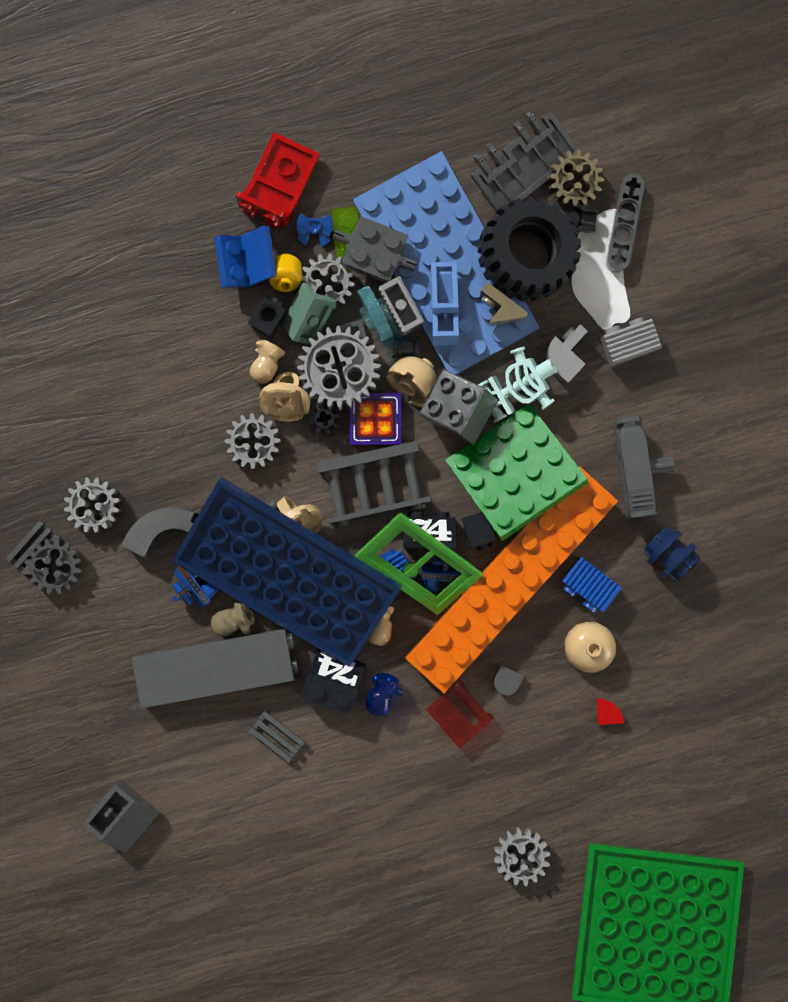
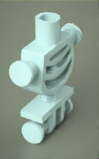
[478,346,558,423]

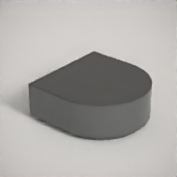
[494,665,524,695]

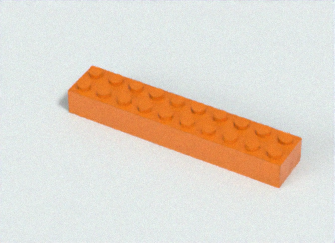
[405,466,618,693]

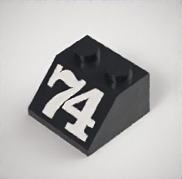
[403,512,456,548]
[300,649,366,715]

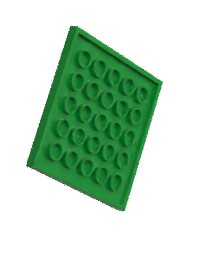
[571,842,744,1002]

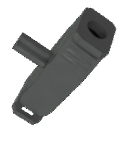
[612,416,674,518]

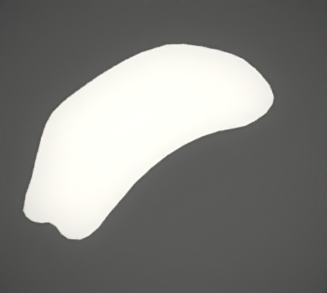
[572,209,634,330]

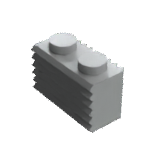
[378,276,424,337]
[600,317,662,367]

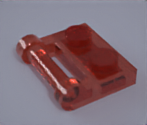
[426,679,494,749]

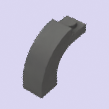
[121,507,198,557]

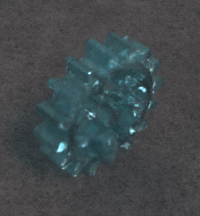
[358,286,393,341]

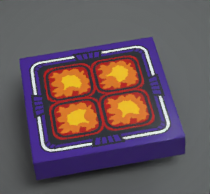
[350,393,401,445]

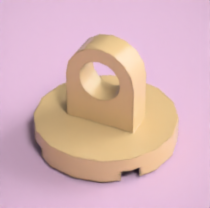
[259,372,310,422]
[277,496,324,534]

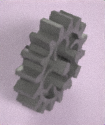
[25,538,82,594]

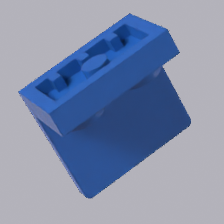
[214,226,276,288]

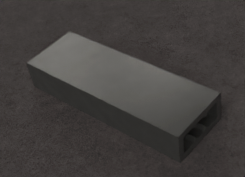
[131,628,299,709]

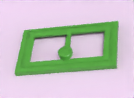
[356,513,483,615]

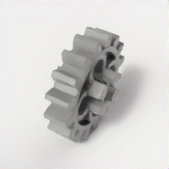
[302,253,355,309]
[225,413,281,469]
[64,477,121,533]
[494,827,550,886]

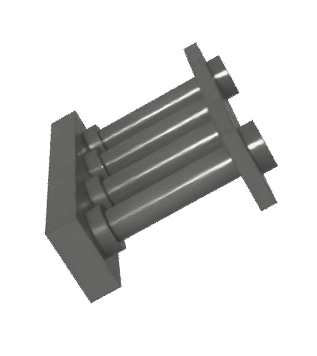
[316,441,430,527]

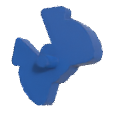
[296,214,333,247]

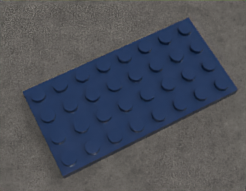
[172,477,402,667]

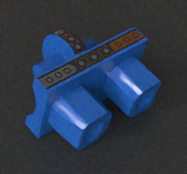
[422,558,461,592]
[172,566,218,609]

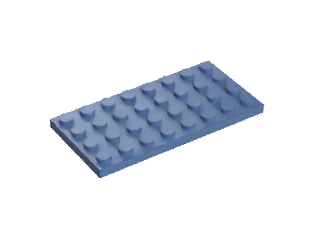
[353,151,540,375]

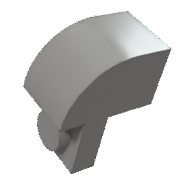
[546,324,588,386]

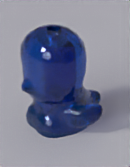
[365,672,404,717]

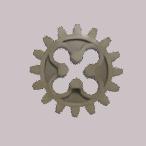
[547,150,604,207]

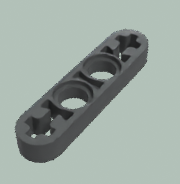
[606,174,645,273]

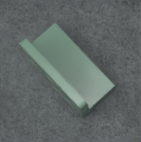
[282,283,336,345]

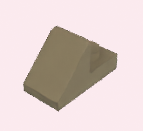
[480,282,529,326]

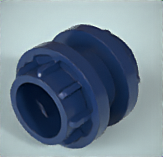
[644,528,700,582]

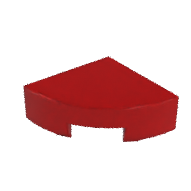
[596,698,624,725]

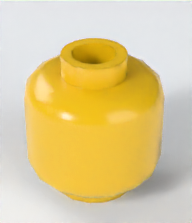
[269,253,302,292]

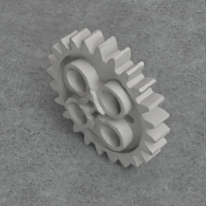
[297,326,381,410]

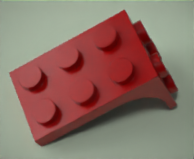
[235,132,320,229]

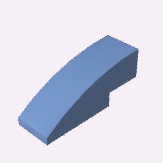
[431,262,459,346]

